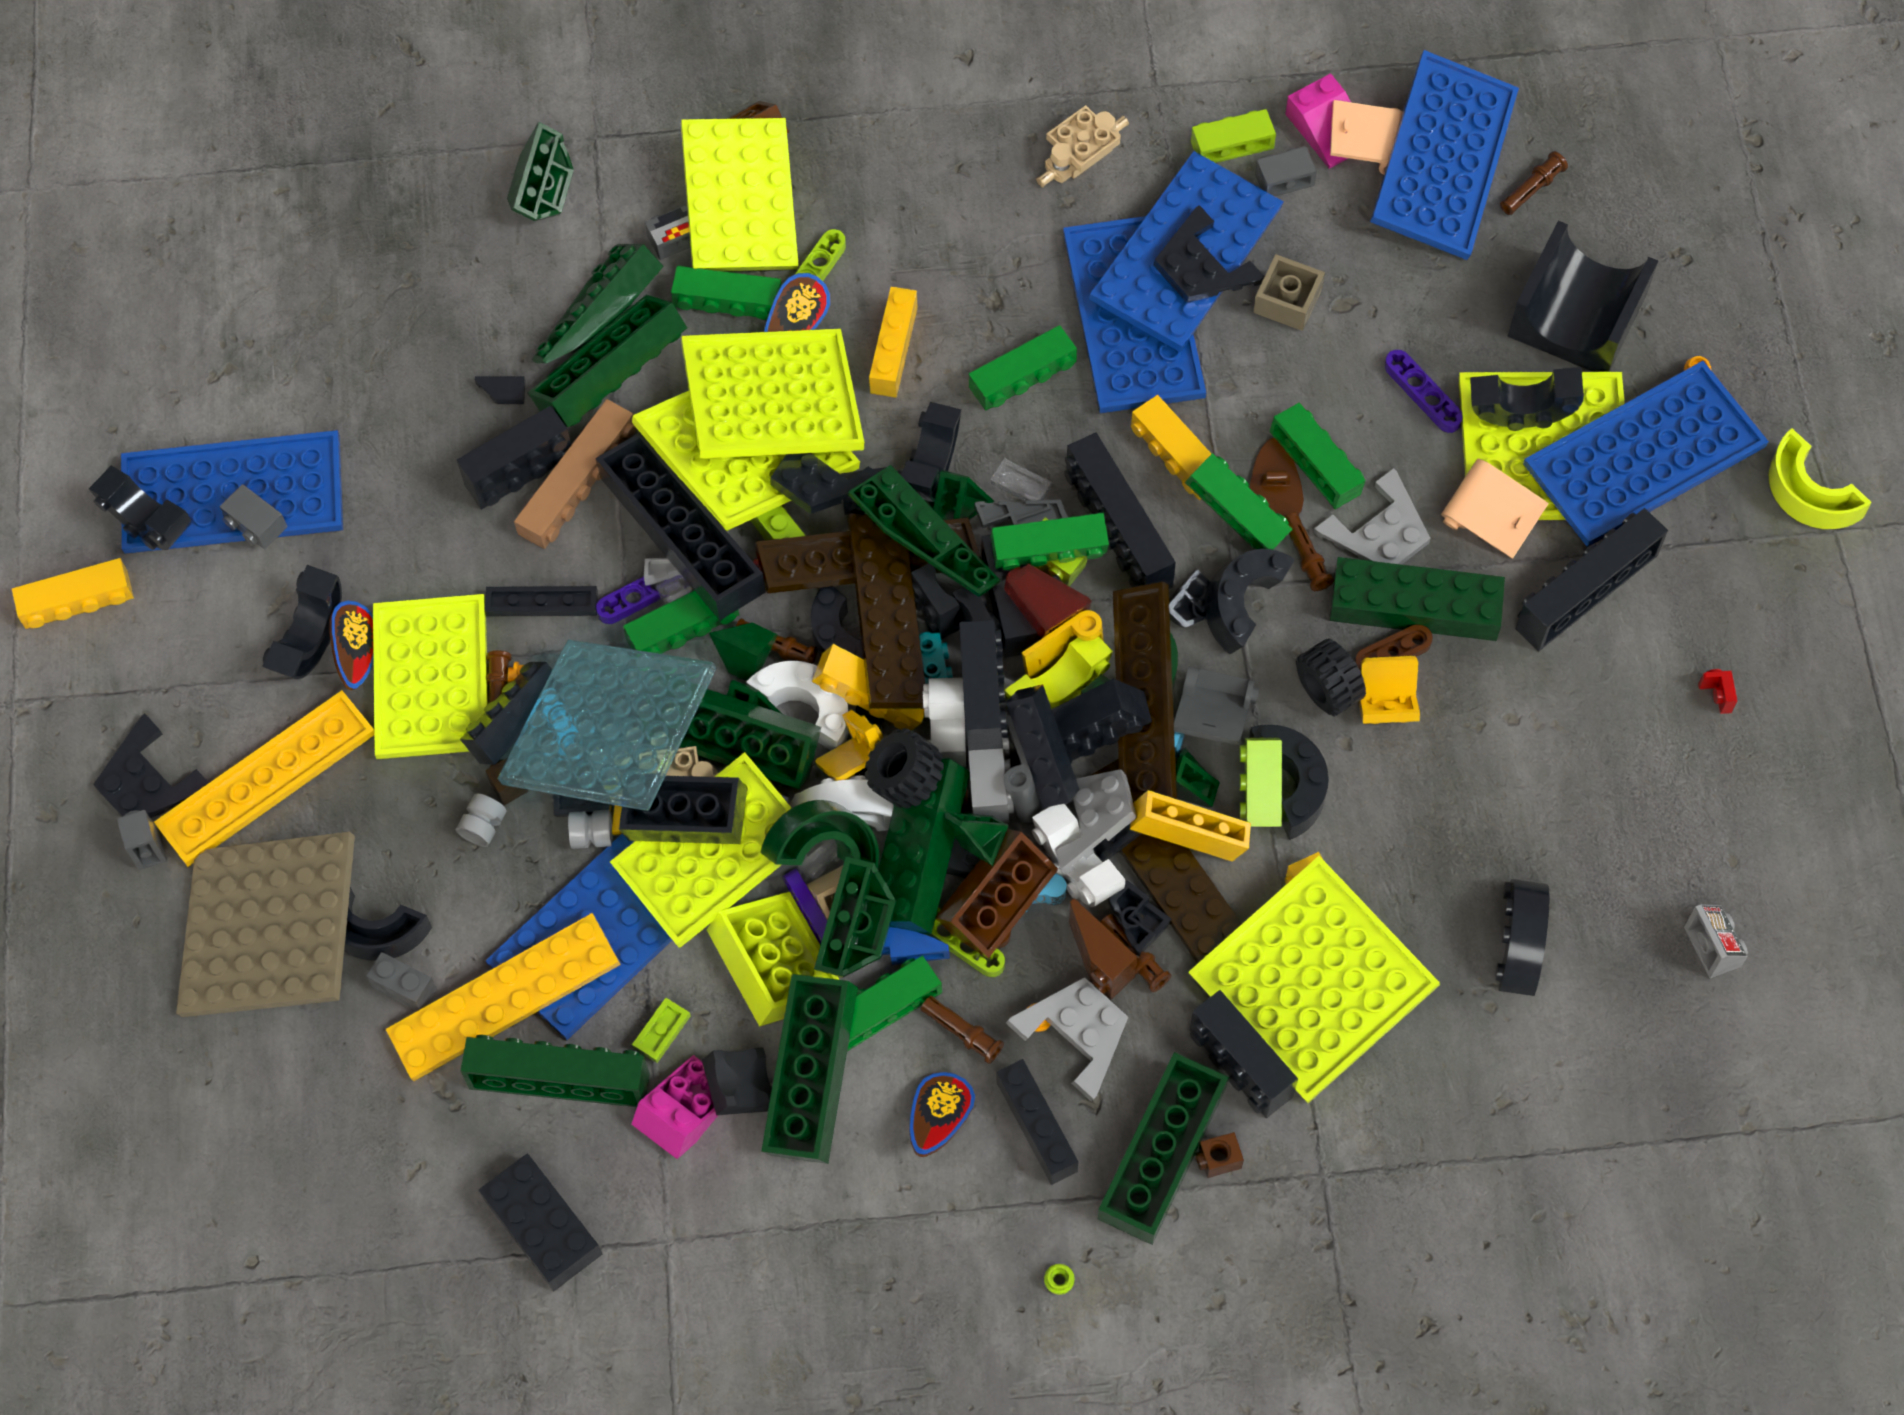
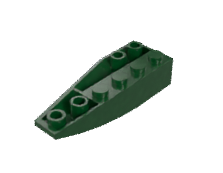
[532,244,664,364]
[848,465,1000,597]

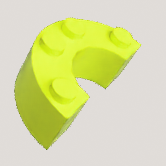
[1769,428,1872,529]
[1005,637,1113,709]

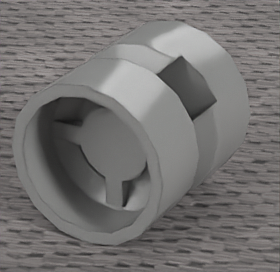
[455,794,507,847]
[568,810,613,849]

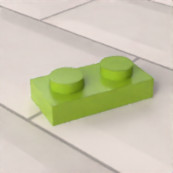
[632,998,691,1063]

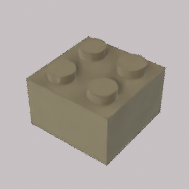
[1253,254,1325,331]

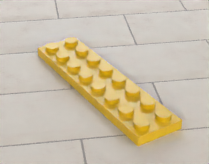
[154,690,375,867]
[386,913,621,1081]

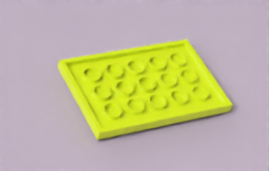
[681,118,799,271]
[373,594,488,759]
[610,752,791,948]

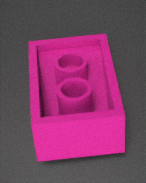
[1285,73,1351,169]

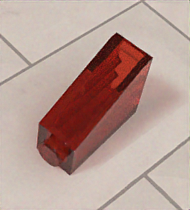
[1004,564,1092,639]

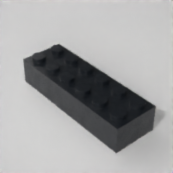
[1064,432,1176,589]
[1515,508,1668,652]

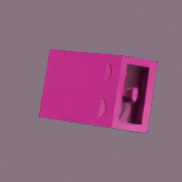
[631,1055,718,1159]

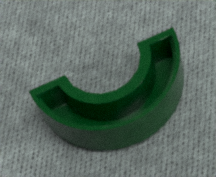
[760,800,879,869]

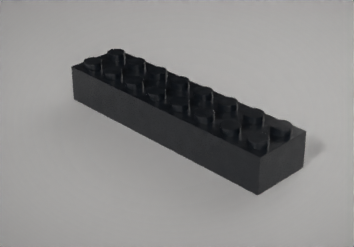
[595,432,766,621]

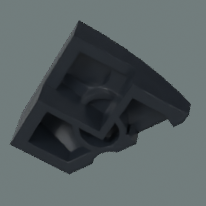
[1169,569,1210,628]
[1109,880,1172,955]

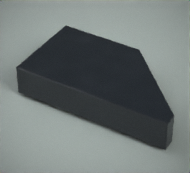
[475,376,526,404]

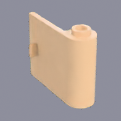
[1330,100,1403,175]
[1441,459,1549,559]

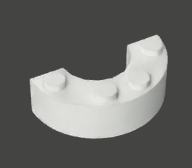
[746,661,849,751]
[923,678,966,767]
[790,776,894,831]
[1032,804,1125,907]

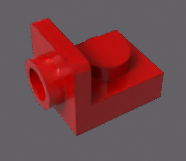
[1698,669,1738,714]

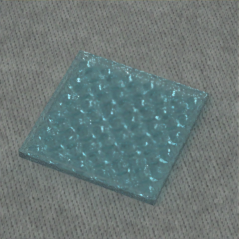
[498,640,717,811]

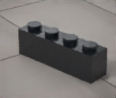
[460,662,566,765]
[1006,684,1080,808]
[996,1059,1079,1185]

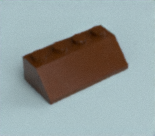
[936,829,1058,958]

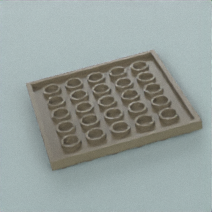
[176,832,355,1017]

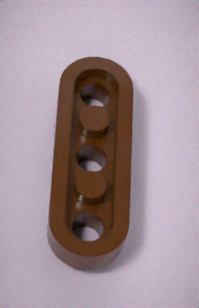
[1355,625,1433,670]

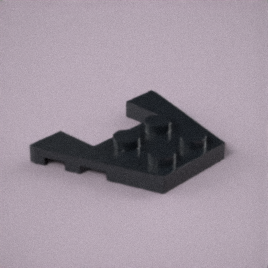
[1153,205,1265,303]
[770,453,878,514]
[93,713,209,818]

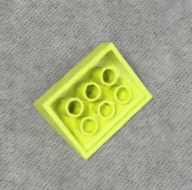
[706,892,839,1027]

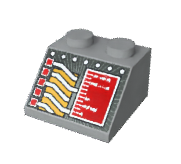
[1684,904,1748,978]

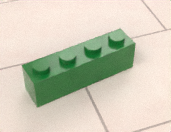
[671,266,782,320]
[968,325,1077,411]
[1269,402,1366,510]
[1184,453,1292,550]
[990,513,1109,570]
[623,591,739,664]
[847,955,942,1052]

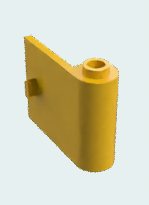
[1022,610,1104,679]

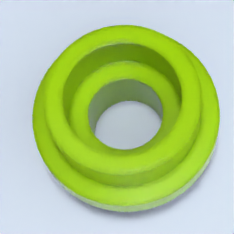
[1044,1264,1075,1295]

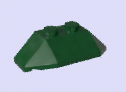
[507,122,574,221]
[814,856,897,977]

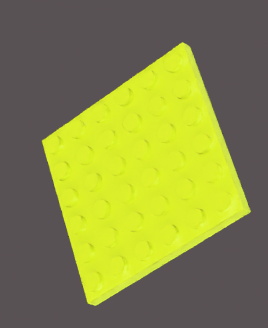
[681,329,865,459]
[1458,372,1625,520]
[632,391,860,531]
[1189,856,1440,1103]

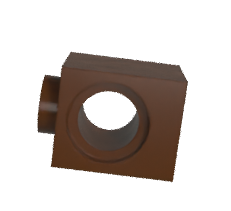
[1195,1132,1244,1178]

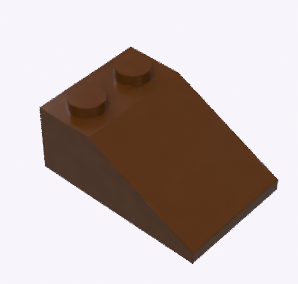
[1069,898,1137,1001]

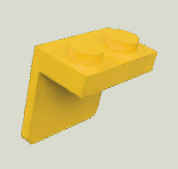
[1358,656,1420,724]
[815,710,883,781]

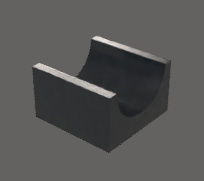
[1507,220,1658,372]

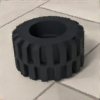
[1296,638,1366,716]
[865,728,944,809]

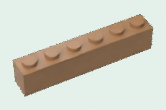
[514,399,636,549]

